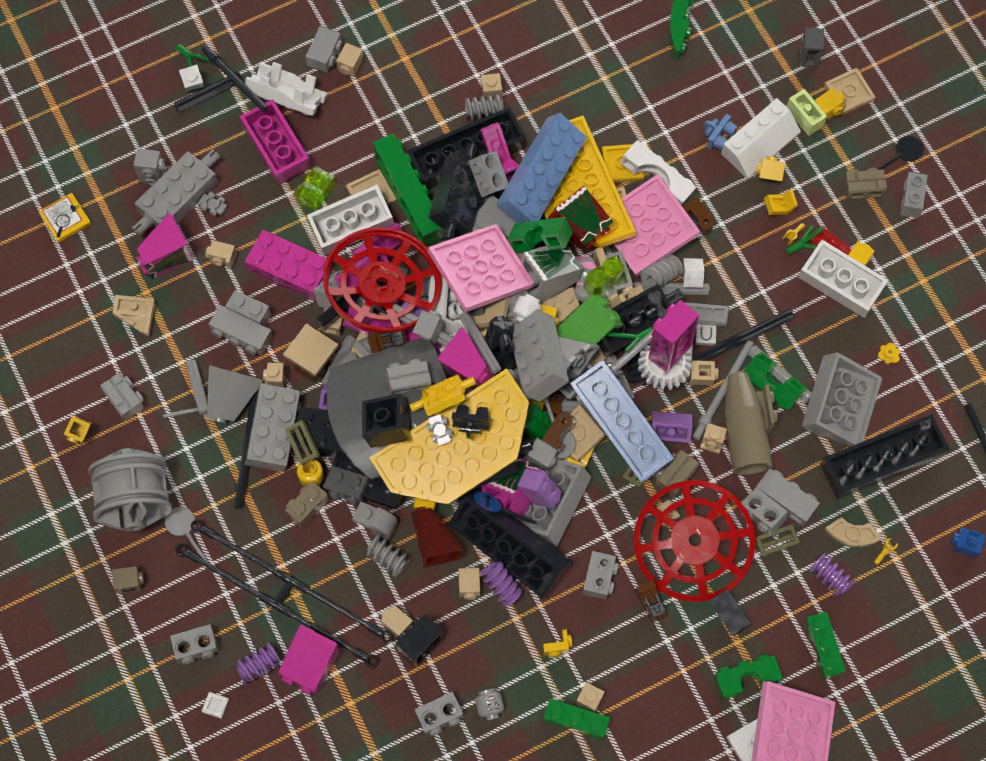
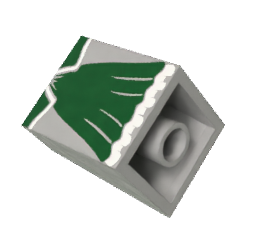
[521,246,583,304]

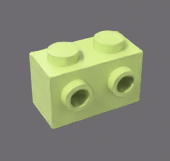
[787,89,827,136]

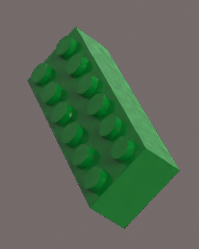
[373,133,445,248]

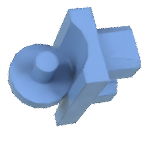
[704,114,737,150]

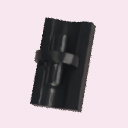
[452,405,490,439]

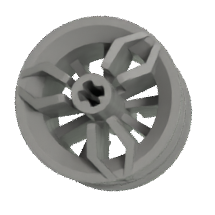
[88,448,172,531]

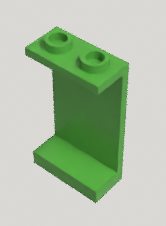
[556,295,623,344]

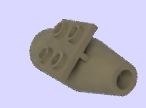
[724,372,777,475]

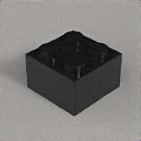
[362,393,410,448]
[396,614,444,668]

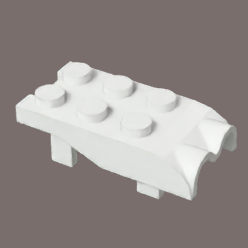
[245,62,328,116]

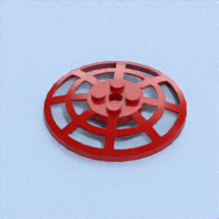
[323,227,442,333]
[633,480,756,602]

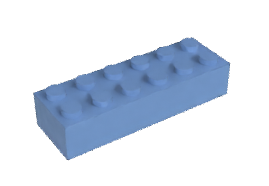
[496,113,587,223]
[570,360,674,482]

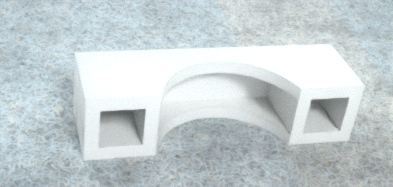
[620,140,696,206]

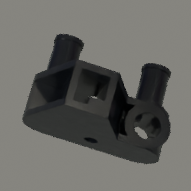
[484,316,517,376]

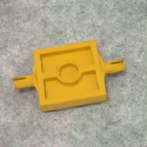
[409,374,476,416]

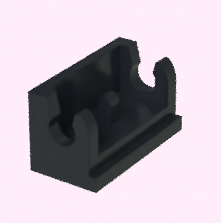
[709,589,751,636]

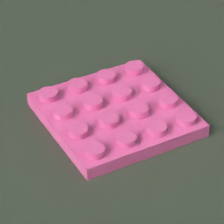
[613,174,701,277]
[428,224,534,312]
[751,681,835,761]

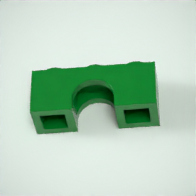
[507,217,573,253]
[744,352,808,411]
[803,612,846,681]
[713,654,783,701]
[543,699,610,741]

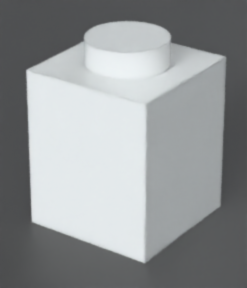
[179,65,204,92]
[682,258,704,288]

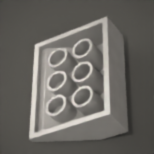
[802,352,882,446]
[521,459,591,546]

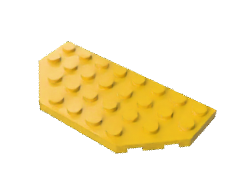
[543,116,636,248]
[370,369,529,505]

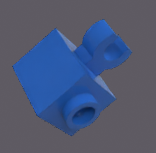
[951,527,986,559]

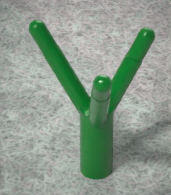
[176,44,210,67]
[785,226,824,255]
[608,327,653,355]

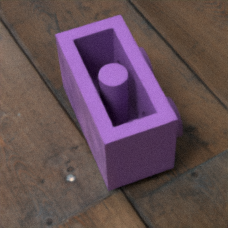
[651,411,693,443]
[517,469,562,510]

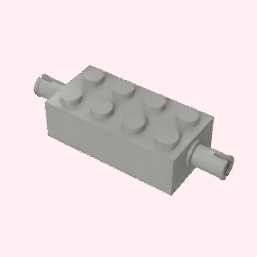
[132,149,220,236]

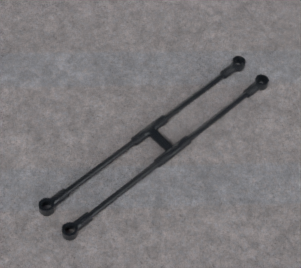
[175,520,393,668]

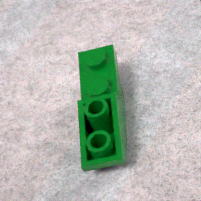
[669,0,694,60]

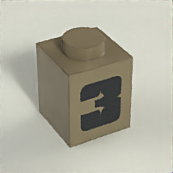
[112,566,144,594]

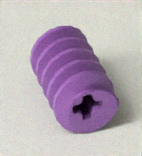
[810,553,856,597]
[479,562,522,607]
[236,643,282,685]

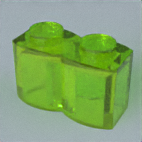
[295,166,336,211]
[583,256,625,296]

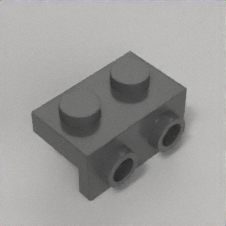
[323,466,370,506]

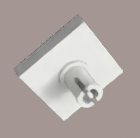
[726,719,757,761]

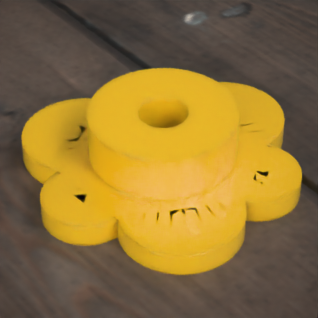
[878,343,900,364]

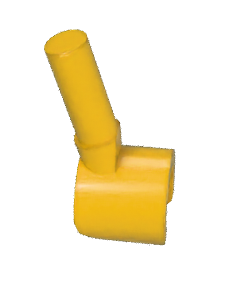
[782,223,805,245]
[874,538,898,565]

